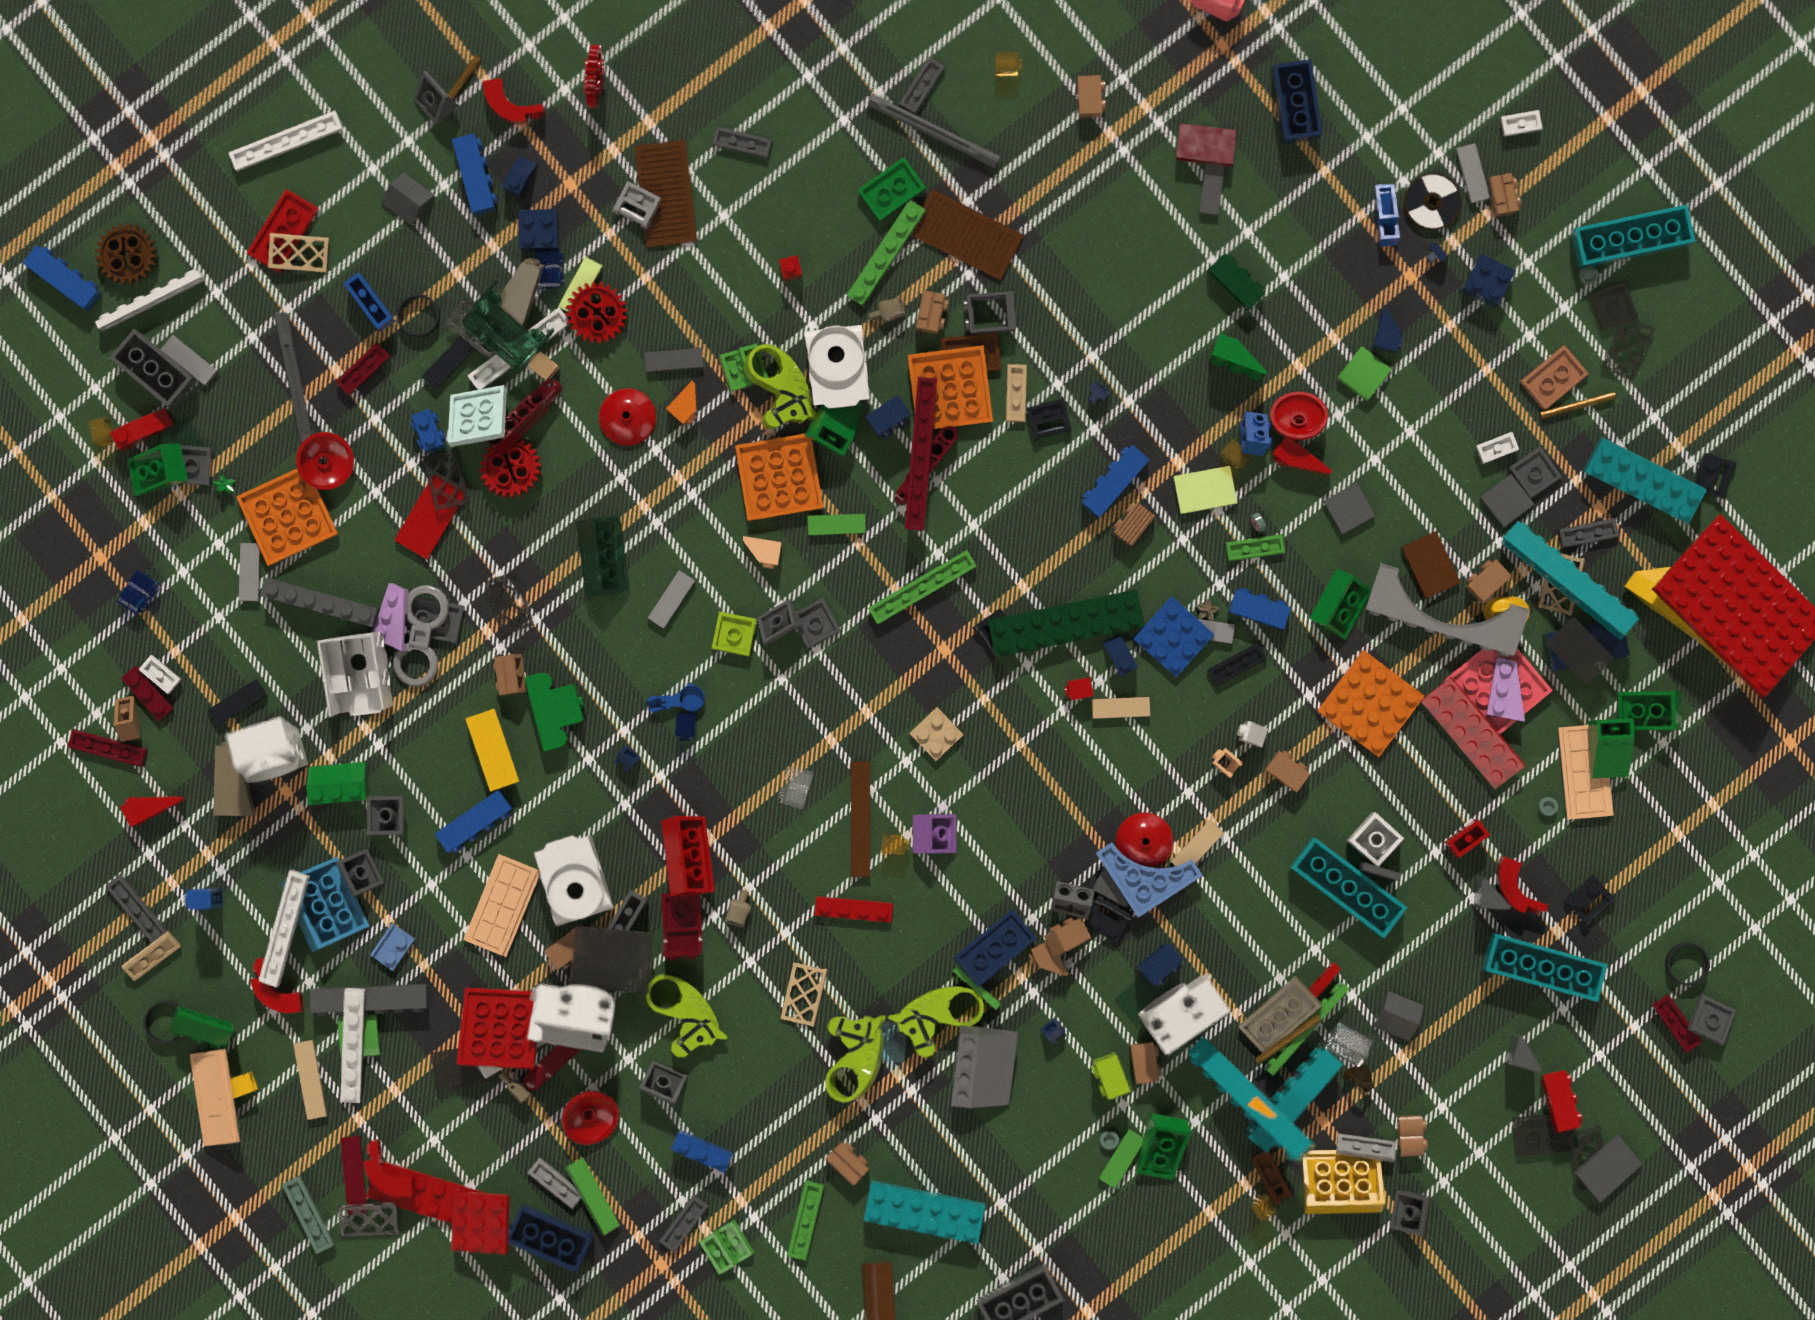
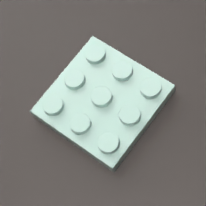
[448,385,507,447]

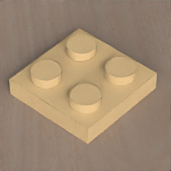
[909,707,963,761]

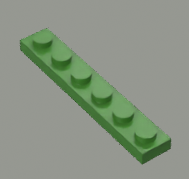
[847,200,926,306]
[868,550,977,625]
[1265,983,1350,1075]

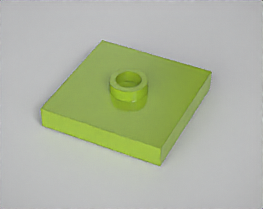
[711,611,757,657]

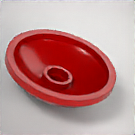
[599,388,656,446]
[1270,392,1328,440]
[296,432,354,490]
[1116,813,1173,868]
[561,1091,619,1145]

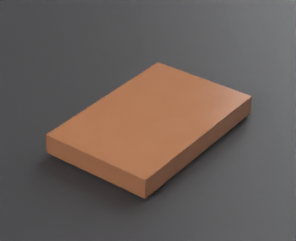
[1520,345,1589,411]

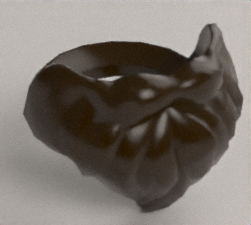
[1343,1064,1374,1092]

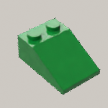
[127,443,188,496]
[1618,691,1682,731]
[1136,1113,1191,1180]

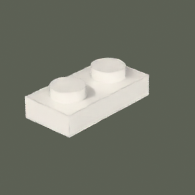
[1500,110,1542,137]
[1475,432,1519,464]
[139,655,182,694]

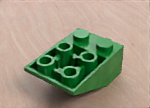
[1208,333,1267,381]
[805,402,864,456]
[1588,718,1635,778]

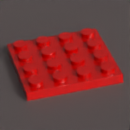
[457,988,537,1070]

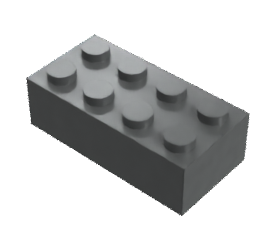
[109,329,198,409]
[976,1263,1064,1320]

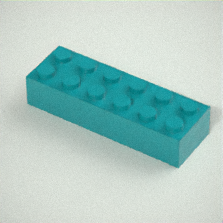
[1570,205,1696,269]
[1583,436,1707,524]
[1289,837,1407,938]
[1482,933,1608,1002]
[1245,1046,1343,1153]
[864,1180,985,1244]

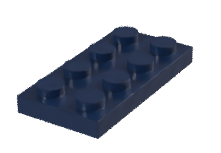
[953,909,1037,988]

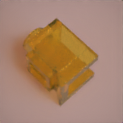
[87,416,113,447]
[881,834,910,855]
[1250,1193,1277,1222]

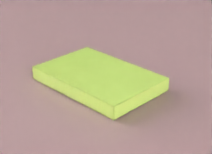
[1173,466,1237,514]

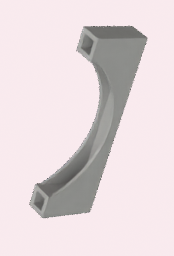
[1366,563,1529,657]

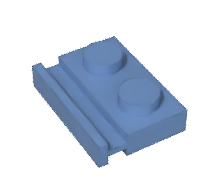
[370,923,416,971]

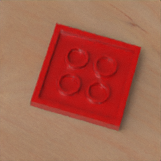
[451,1191,510,1254]

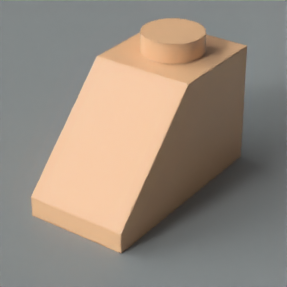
[743,536,782,569]

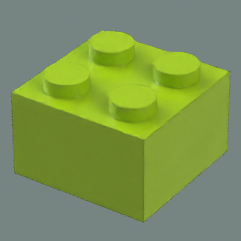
[1091,1052,1131,1100]

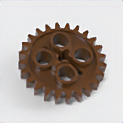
[94,223,158,285]

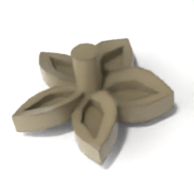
[1196,599,1219,621]

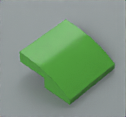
[718,343,768,392]
[1337,346,1392,401]
[338,1015,380,1058]
[699,1220,755,1275]

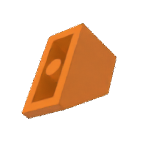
[666,381,697,426]

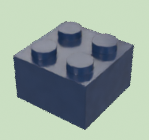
[518,209,560,252]
[1461,253,1516,308]
[866,395,911,440]
[1135,943,1184,986]

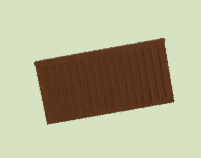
[635,139,698,248]
[910,189,1024,281]

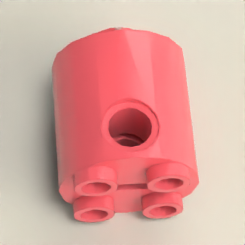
[1190,0,1245,22]

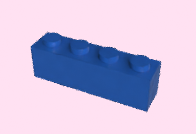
[452,133,498,216]
[23,245,102,311]
[1082,445,1150,519]
[435,790,513,854]

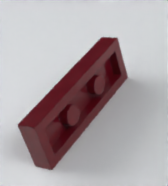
[335,342,391,396]
[121,665,174,721]
[1652,994,1702,1053]

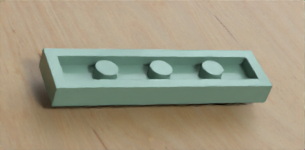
[282,1175,335,1254]

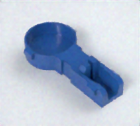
[647,683,705,713]

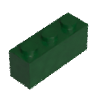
[1207,253,1265,312]

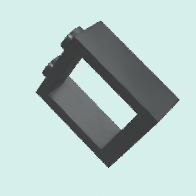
[964,291,1016,335]

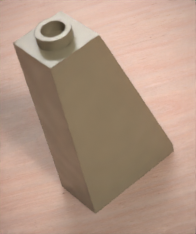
[484,258,545,333]
[213,742,256,816]

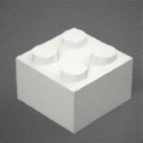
[1346,812,1404,867]

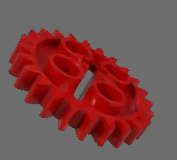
[584,45,604,108]
[565,281,627,344]
[479,440,542,499]

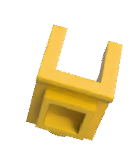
[230,1071,258,1099]

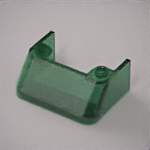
[463,280,555,371]

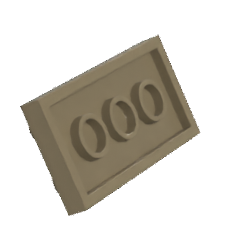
[1238,976,1322,1053]

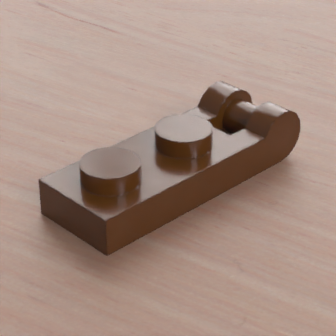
[1250,1150,1293,1206]

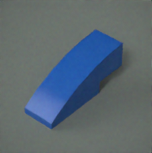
[1375,184,1400,247]

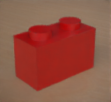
[1444,819,1490,858]

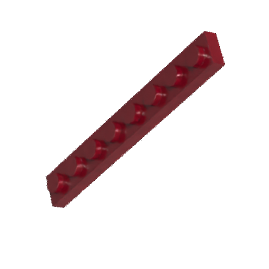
[905,377,937,531]

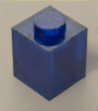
[675,713,697,741]

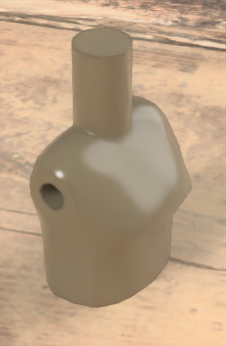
[869,297,906,323]
[725,890,751,927]
[499,1071,531,1104]

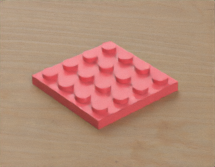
[1443,648,1553,734]

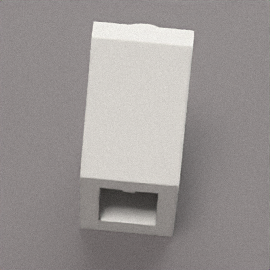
[1237,721,1268,747]

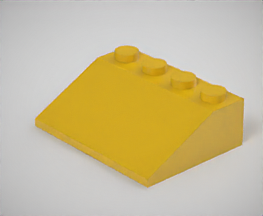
[1302,1150,1385,1214]

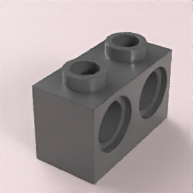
[1050,881,1094,919]

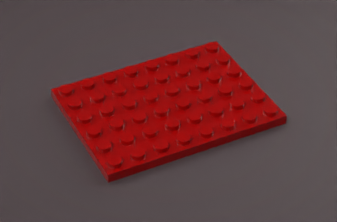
[1651,514,1815,698]

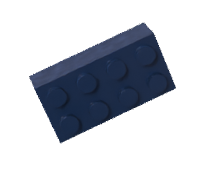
[1271,59,1323,144]
[1542,623,1630,672]
[508,1203,594,1273]

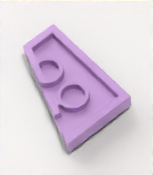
[373,583,408,651]
[1486,658,1525,722]

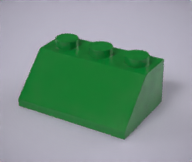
[1309,569,1372,640]
[307,762,369,805]
[170,1006,234,1049]

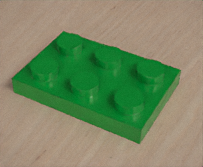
[858,157,926,222]

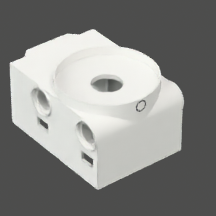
[804,325,870,410]
[317,631,393,717]
[226,717,309,782]
[534,836,614,926]
[1138,973,1230,1055]
[527,985,614,1052]

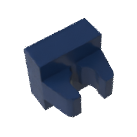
[1425,242,1448,263]
[1088,381,1111,404]
[615,745,641,771]
[1040,1018,1066,1045]

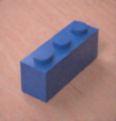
[343,272,396,332]
[1228,588,1291,630]
[184,888,223,910]
[671,1130,733,1173]

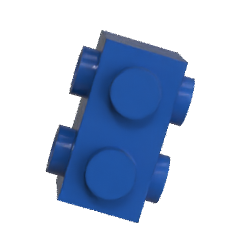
[410,409,446,453]
[1240,411,1272,456]

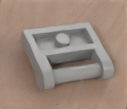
[613,181,662,229]

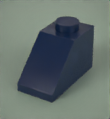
[502,156,538,198]
[1372,308,1404,354]
[1103,635,1138,677]

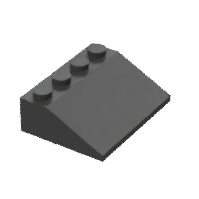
[951,1025,1018,1108]

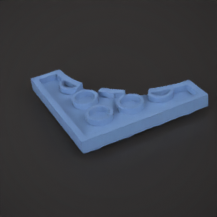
[1096,842,1203,917]

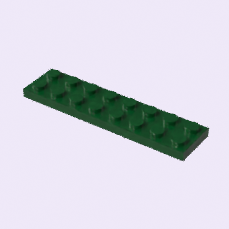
[987,589,1145,658]

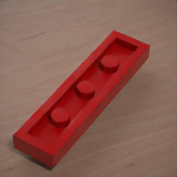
[815,896,893,922]

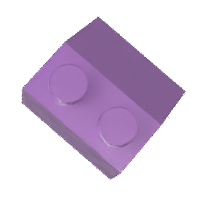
[913,814,956,853]

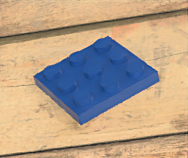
[1134,596,1215,677]

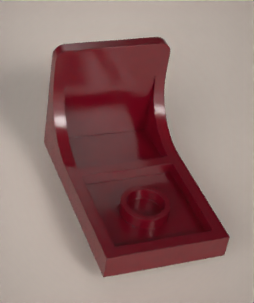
[661,893,703,960]

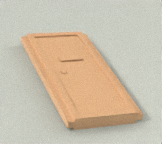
[1558,725,1613,820]
[464,854,540,957]
[190,1049,240,1146]

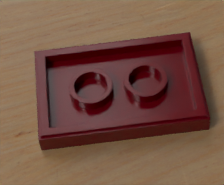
[1176,123,1236,167]

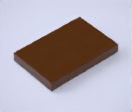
[941,332,1001,372]
[1401,531,1461,599]

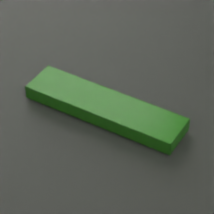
[565,1158,620,1236]
[787,1180,824,1261]

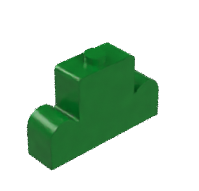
[524,673,585,752]

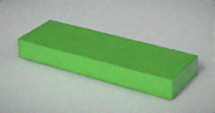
[808,514,866,536]
[1225,534,1285,562]
[953,965,1000,1009]
[1099,1129,1143,1188]

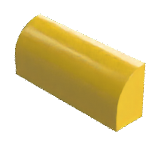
[466,709,519,791]

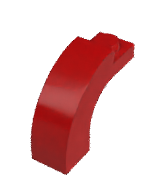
[483,78,546,125]
[1496,856,1548,914]
[250,958,304,1013]
[363,1139,416,1197]

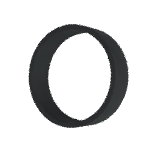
[397,294,440,337]
[1665,943,1710,986]
[143,1001,182,1044]

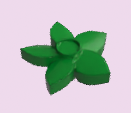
[212,475,235,494]

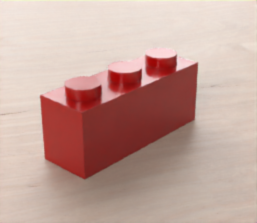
[1540,1070,1582,1134]

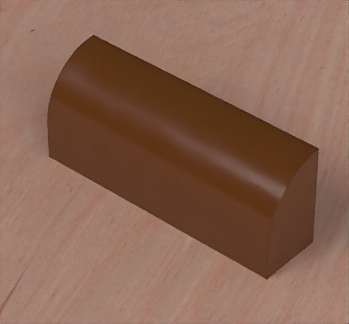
[861,1261,896,1320]

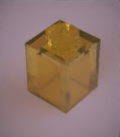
[995,52,1022,76]
[1219,439,1250,470]

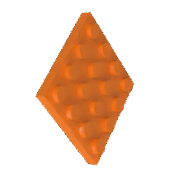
[908,345,993,429]
[735,434,823,521]
[236,469,339,566]
[1317,650,1424,757]

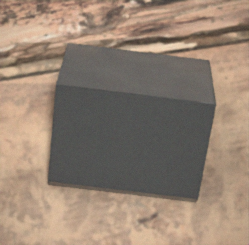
[413,71,458,125]
[381,173,435,225]
[757,599,804,645]
[367,796,404,835]
[336,849,384,897]
[1474,877,1511,909]
[1374,991,1424,1041]
[1505,1034,1542,1072]
[639,1060,688,1105]
[1390,1190,1430,1236]

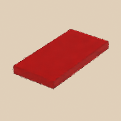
[246,189,319,274]
[394,474,467,560]

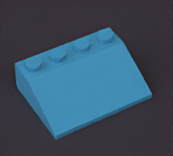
[280,857,369,953]

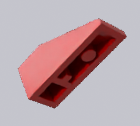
[110,408,174,452]
[1271,437,1332,476]
[120,796,186,827]

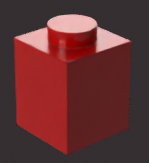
[779,255,803,282]
[1064,677,1094,701]

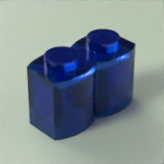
[536,249,565,289]
[116,570,160,615]

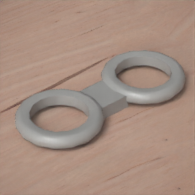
[393,585,449,687]

